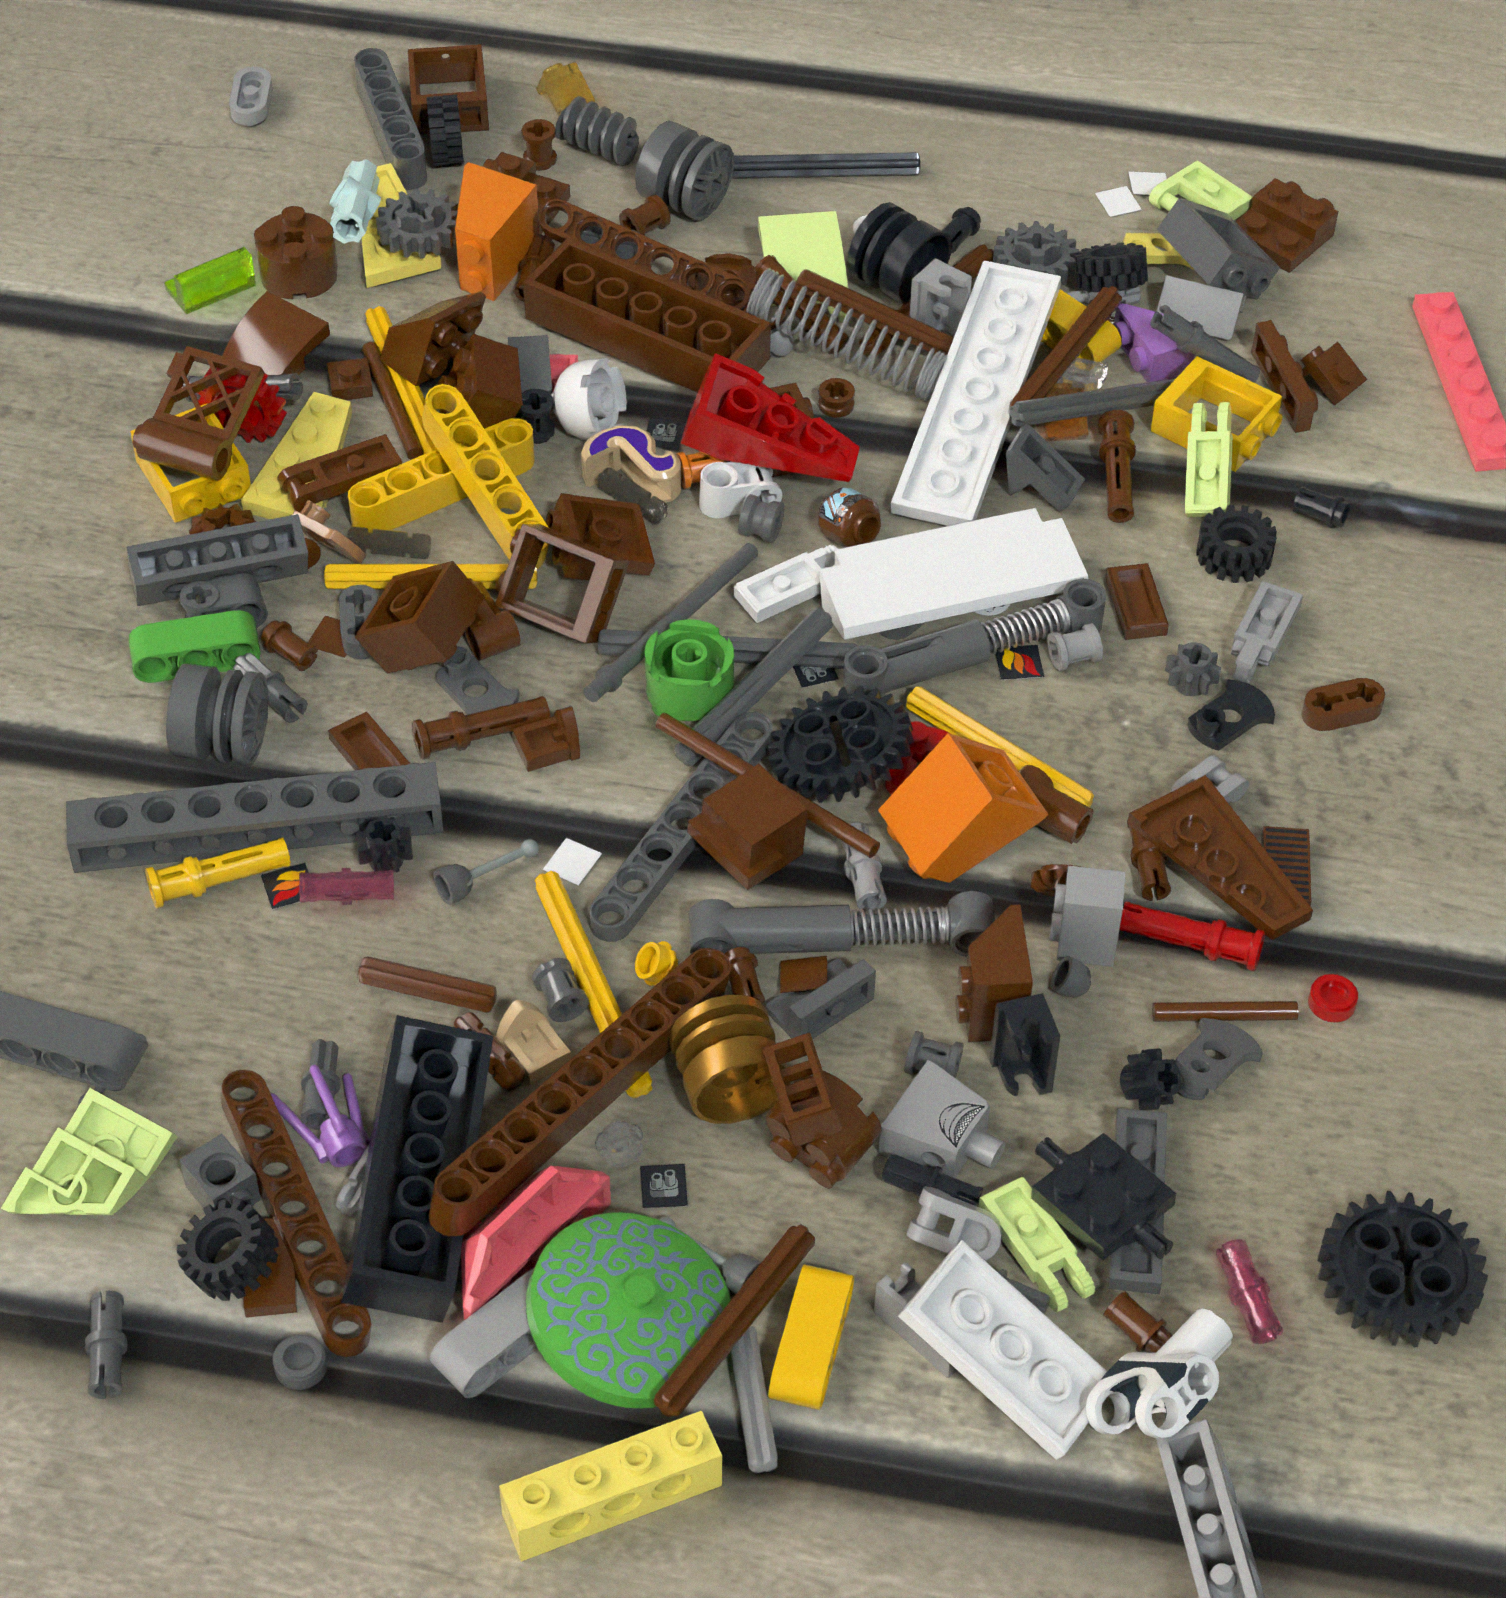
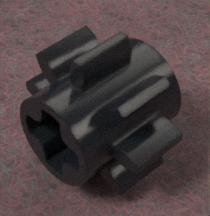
[356,817,413,875]
[1120,1048,1181,1110]

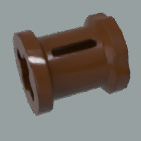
[521,119,557,171]
[619,194,671,236]

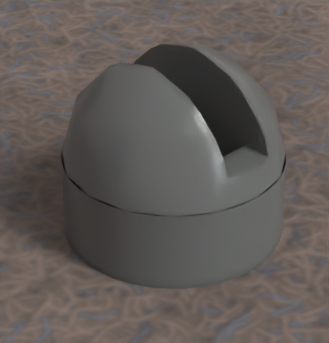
[1051,956,1091,998]

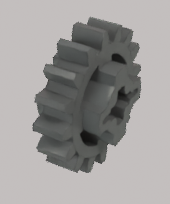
[376,188,458,258]
[993,221,1079,285]

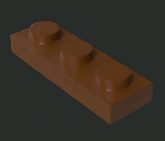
[1251,320,1318,433]

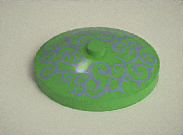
[526,1212,731,1408]

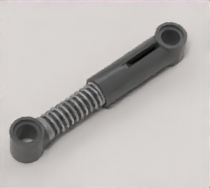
[843,578,1107,697]
[689,891,995,957]

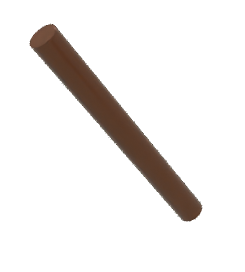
[362,342,423,460]

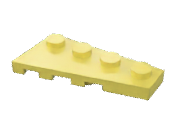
[362,163,441,288]
[241,392,352,519]

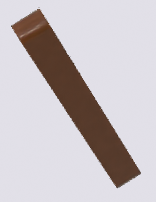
[429,948,731,1237]

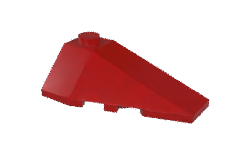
[680,353,860,482]

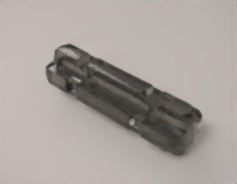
[597,467,668,524]
[347,526,431,560]

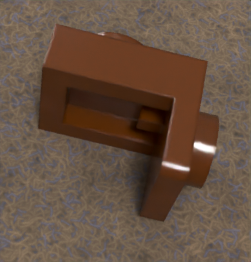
[1300,341,1367,405]

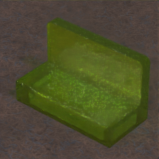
[165,247,256,314]

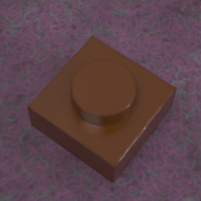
[327,358,373,400]

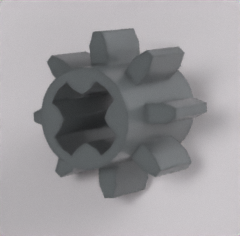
[1165,642,1221,696]

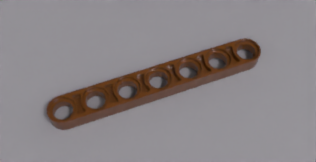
[538,199,787,330]
[221,1070,372,1357]

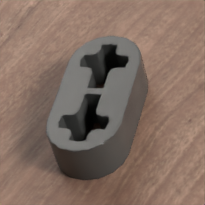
[339,585,378,659]

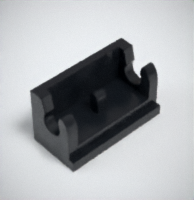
[989,993,1061,1096]

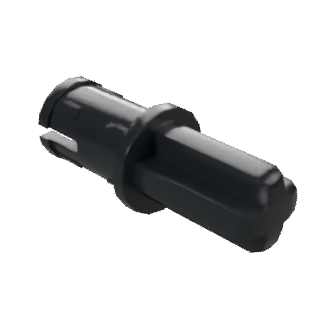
[882,1154,983,1205]

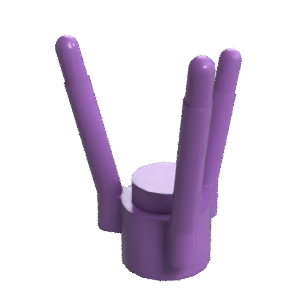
[271,1065,370,1167]

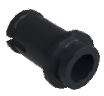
[942,207,981,253]
[1293,487,1350,528]

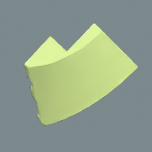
[758,211,851,323]
[1,1088,178,1215]

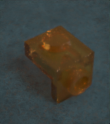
[1044,383,1089,442]

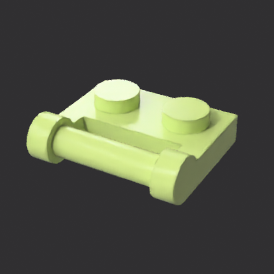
[1149,160,1253,220]

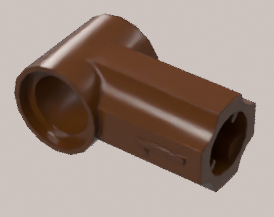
[465,578,521,661]
[1019,765,1094,844]

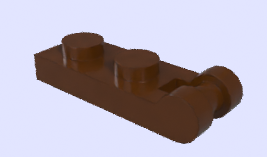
[278,434,402,513]

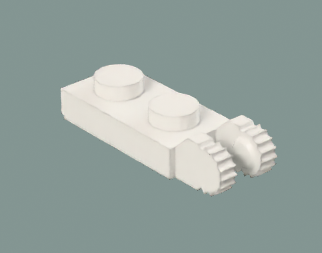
[734,544,838,623]

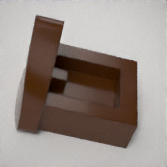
[512,706,580,772]

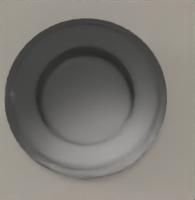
[273,1335,327,1390]

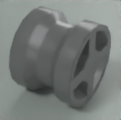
[738,494,785,543]

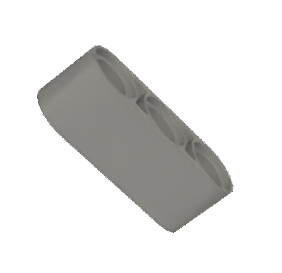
[430,1268,538,1398]

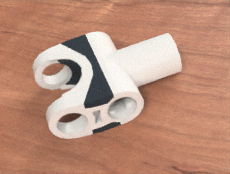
[1086,1308,1233,1438]

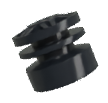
[847,202,951,305]

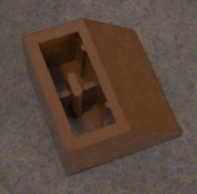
[380,291,486,386]
[438,334,523,429]

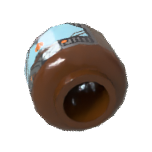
[818,487,881,548]

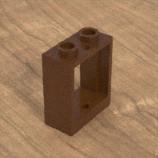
[408,44,489,135]
[495,524,630,643]

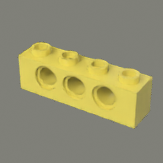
[499,1411,722,1562]

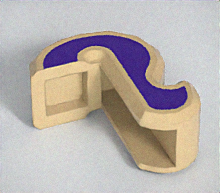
[581,425,681,503]

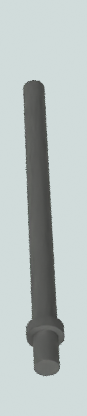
[584,543,758,702]

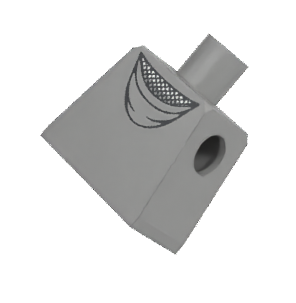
[878,1060,1005,1178]

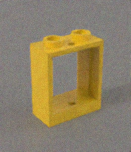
[1151,356,1283,472]
[130,403,251,523]

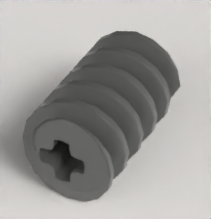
[555,96,639,166]

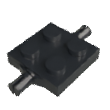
[1031,1133,1176,1260]

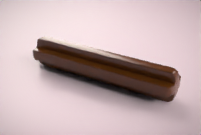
[358,956,497,1013]

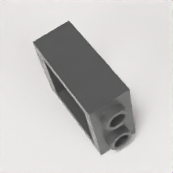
[1157,198,1280,299]

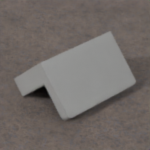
[1157,275,1247,340]

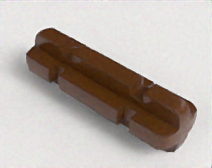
[453,1012,526,1091]

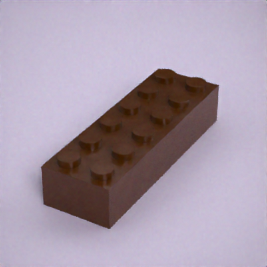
[523,238,771,393]

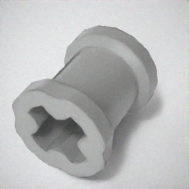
[1047,623,1103,671]

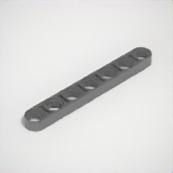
[590,712,772,942]

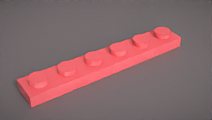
[1412,292,1506,472]

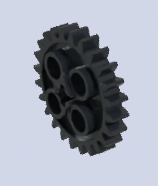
[768,686,915,803]
[1317,1191,1488,1347]

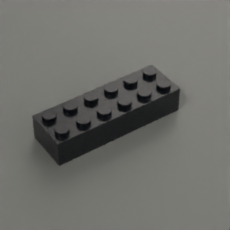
[341,1015,493,1323]

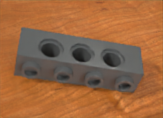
[127,514,308,606]

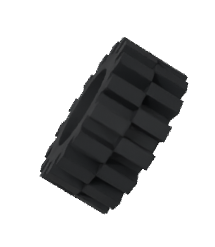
[427,94,464,166]
[1075,243,1148,292]
[1196,504,1277,583]
[177,1199,279,1301]

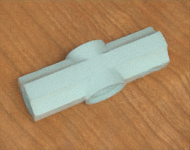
[329,159,381,244]

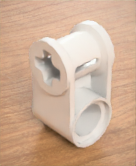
[699,461,782,518]

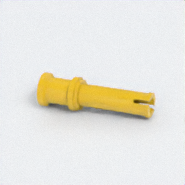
[145,837,291,909]

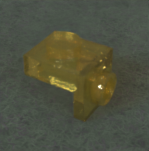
[536,62,596,116]

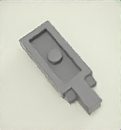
[1231,581,1303,684]

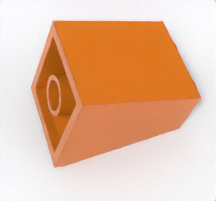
[455,162,539,301]
[878,733,1049,883]

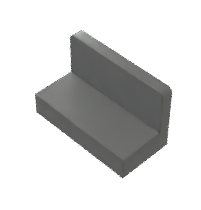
[766,959,876,1039]

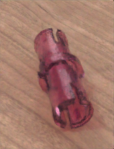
[299,867,394,905]
[1215,1239,1283,1344]

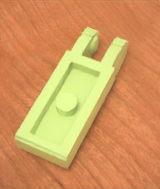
[1185,402,1233,517]
[978,1177,1096,1312]

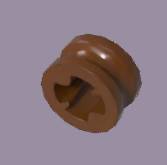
[818,378,855,418]

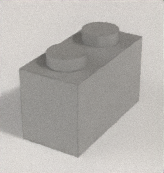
[1049,866,1125,967]

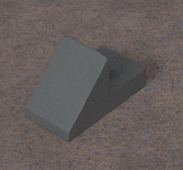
[1006,423,1085,512]

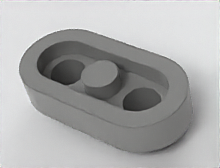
[229,67,273,127]

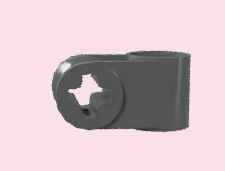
[180,573,268,628]

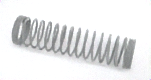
[746,268,948,402]

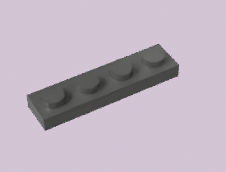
[1108,1108,1167,1294]

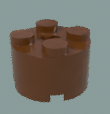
[254,206,338,299]
[766,1071,882,1189]

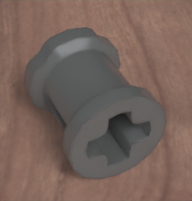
[532,958,589,1022]
[904,1031,964,1078]

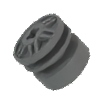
[635,120,734,221]
[166,663,268,766]

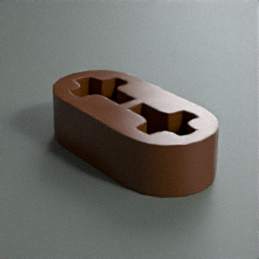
[1301,678,1385,731]

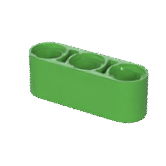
[129,610,261,683]

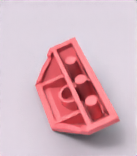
[461,1165,611,1320]

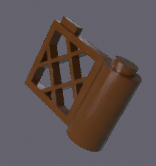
[133,346,265,481]

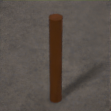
[1152,1001,1299,1022]

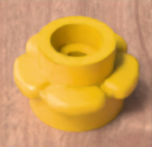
[635,941,678,986]

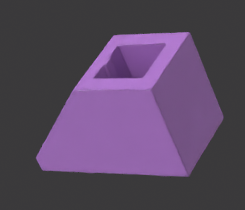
[1113,303,1195,382]

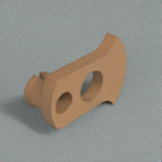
[292,500,366,564]

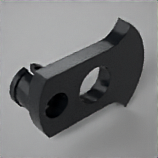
[1187,679,1275,751]

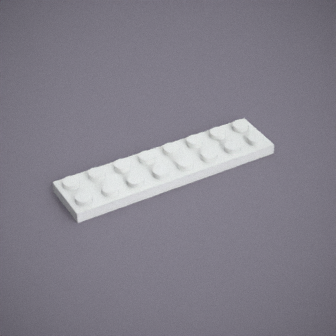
[891,261,1061,526]

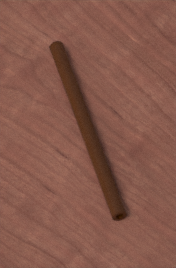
[656,713,880,858]

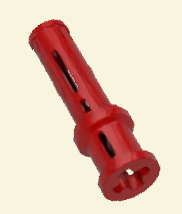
[1119,901,1265,972]

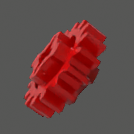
[197,367,287,443]

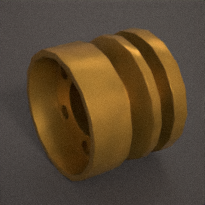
[669,995,790,1124]

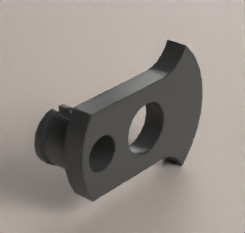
[436,647,520,715]
[1175,1018,1263,1100]

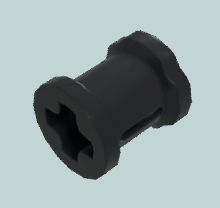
[519,389,555,444]

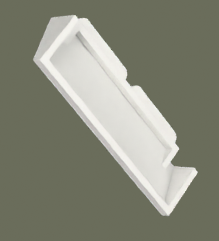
[820,508,1088,640]

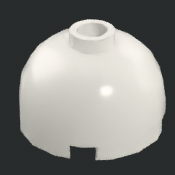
[552,358,627,441]

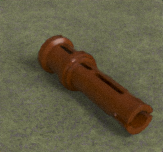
[1097,410,1136,523]
[412,696,550,760]

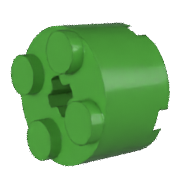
[645,619,734,721]

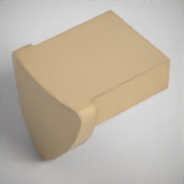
[496,1000,571,1085]

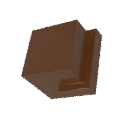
[687,764,808,890]

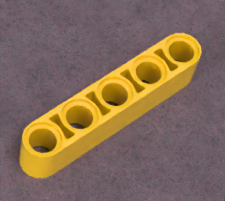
[422,384,550,569]
[348,418,535,537]

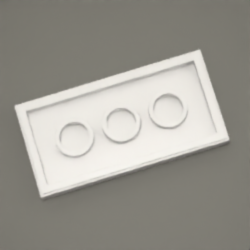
[898,1240,1107,1460]

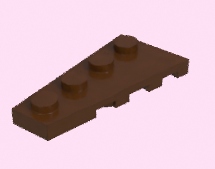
[1127,775,1313,940]

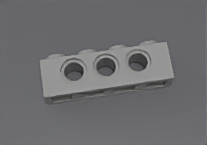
[1156,1419,1265,1598]

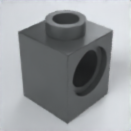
[179,1133,261,1210]

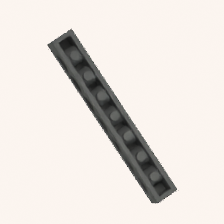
[66,762,444,873]

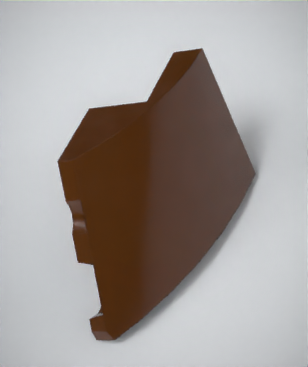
[222,291,330,375]

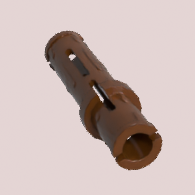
[754,255,849,354]

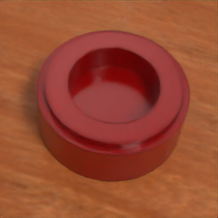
[1308,974,1358,1022]

